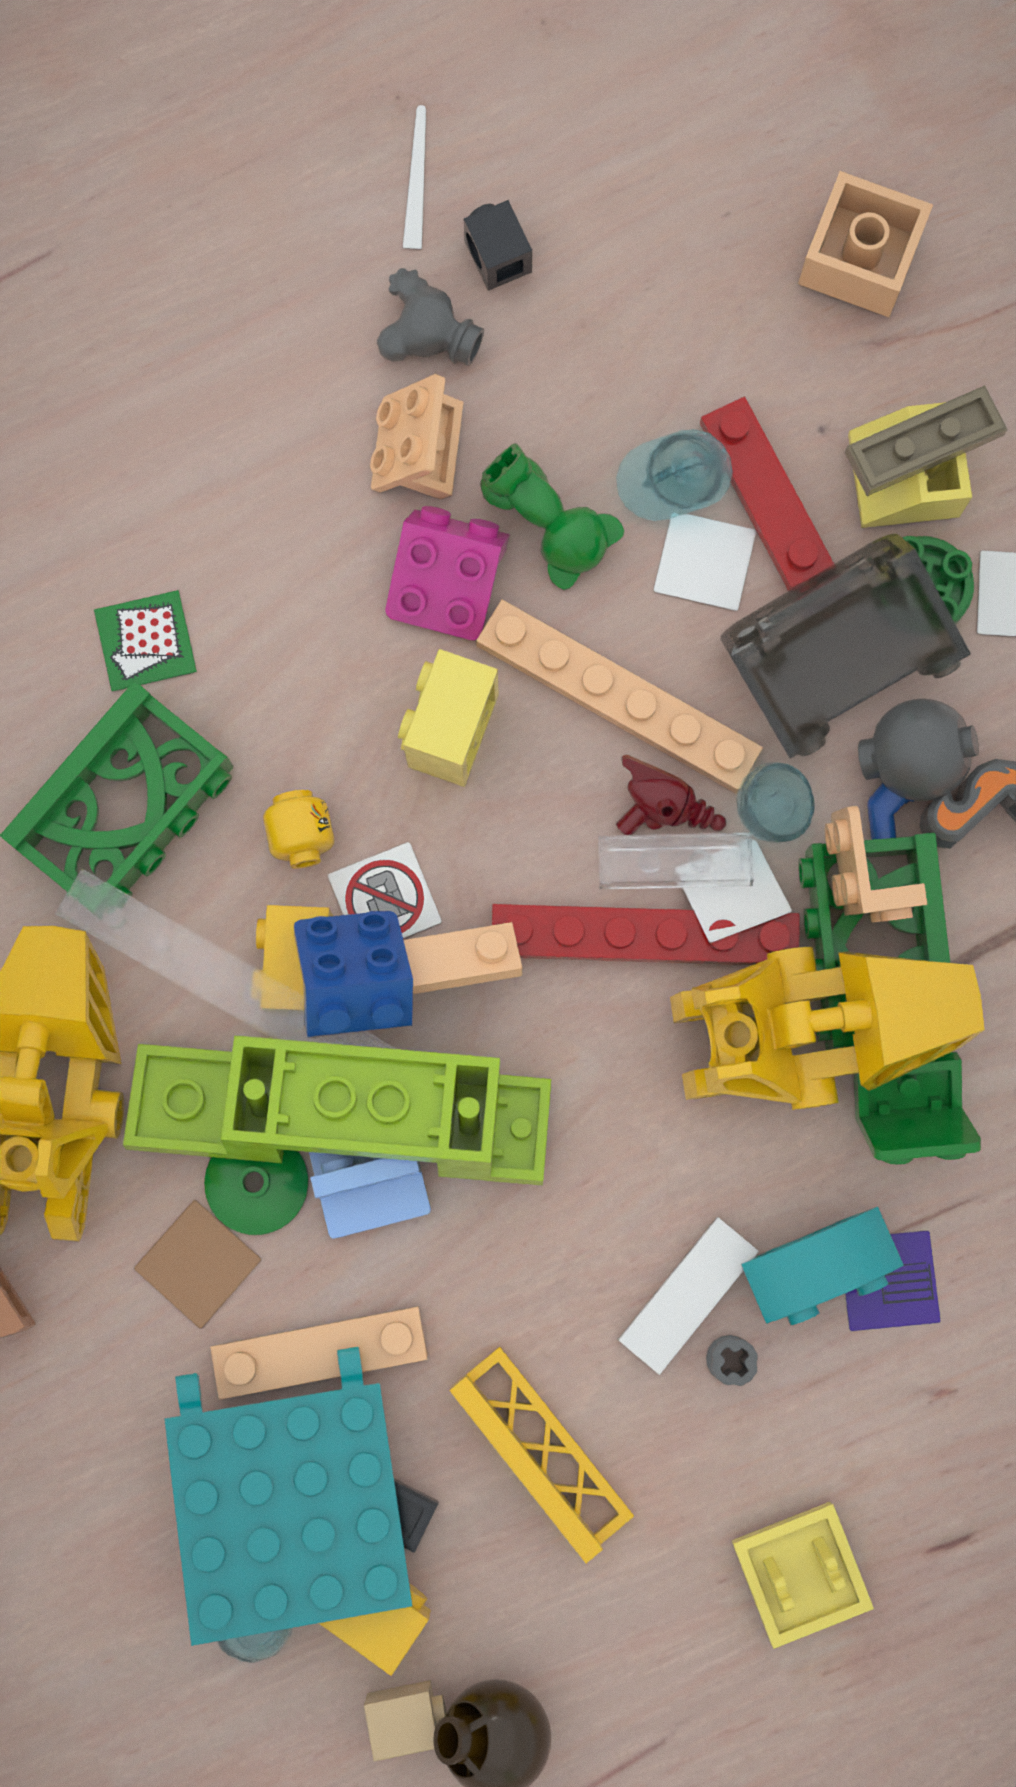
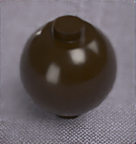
[433,1679,551,1787]

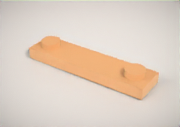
[404,922,523,994]
[210,1306,428,1400]

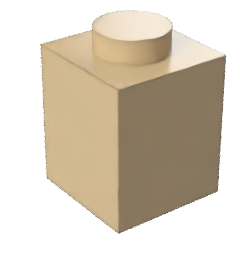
[364,1680,447,1762]

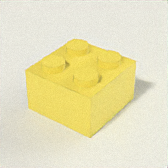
[398,649,499,787]

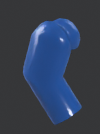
[867,782,914,840]

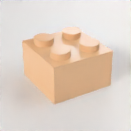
[798,171,933,317]

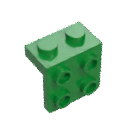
[854,1052,981,1165]

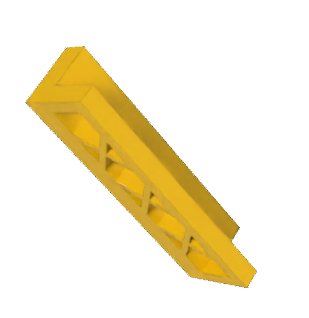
[449,1346,634,1564]

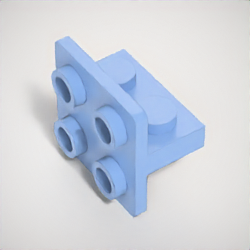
[309,1152,431,1239]

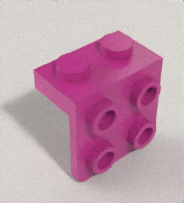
[385,506,510,640]

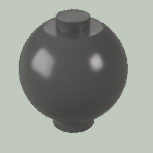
[858,698,979,801]

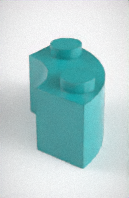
[741,1206,904,1326]

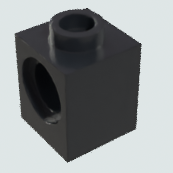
[463,200,532,291]

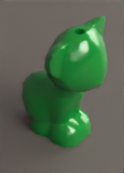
[480,443,625,590]

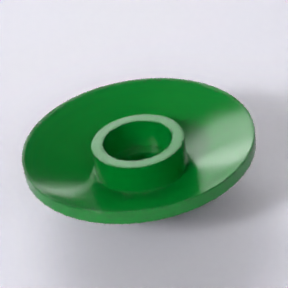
[204,1150,309,1235]

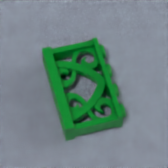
[0,681,234,920]
[798,833,950,1050]

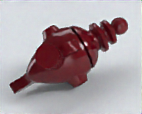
[616,755,726,837]

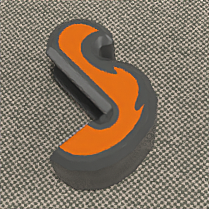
[920,759,1016,849]

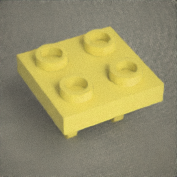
[731,1502,874,1649]

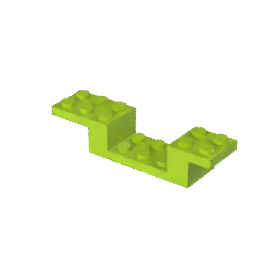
[123,1035,552,1186]

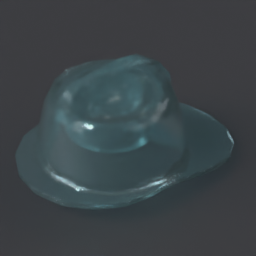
[616,429,733,521]

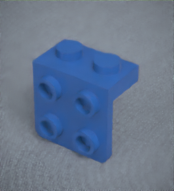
[294,911,413,1037]

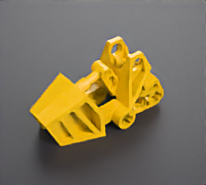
[0,926,124,1242]
[670,947,985,1110]

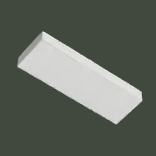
[618,1217,759,1375]

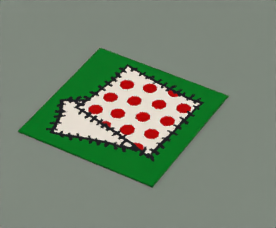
[94,590,197,692]

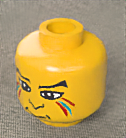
[263,790,335,869]

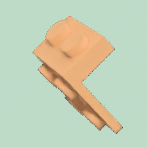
[824,806,927,923]

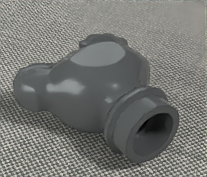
[377,268,484,366]

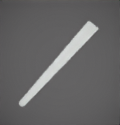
[403,105,426,249]

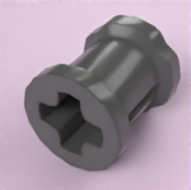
[706,1335,758,1386]

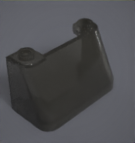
[720,533,971,759]

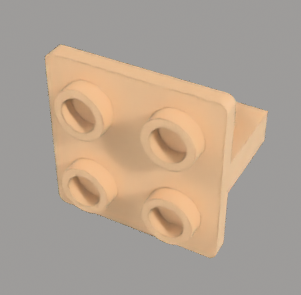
[370,374,463,499]

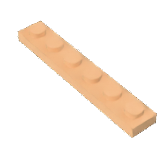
[476,599,763,794]

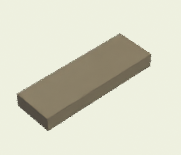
[845,385,1008,496]

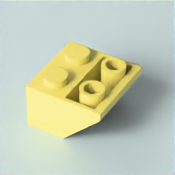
[848,402,972,528]

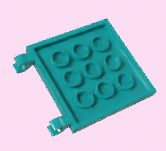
[164,1347,412,1646]

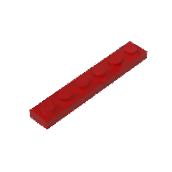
[492,904,800,965]

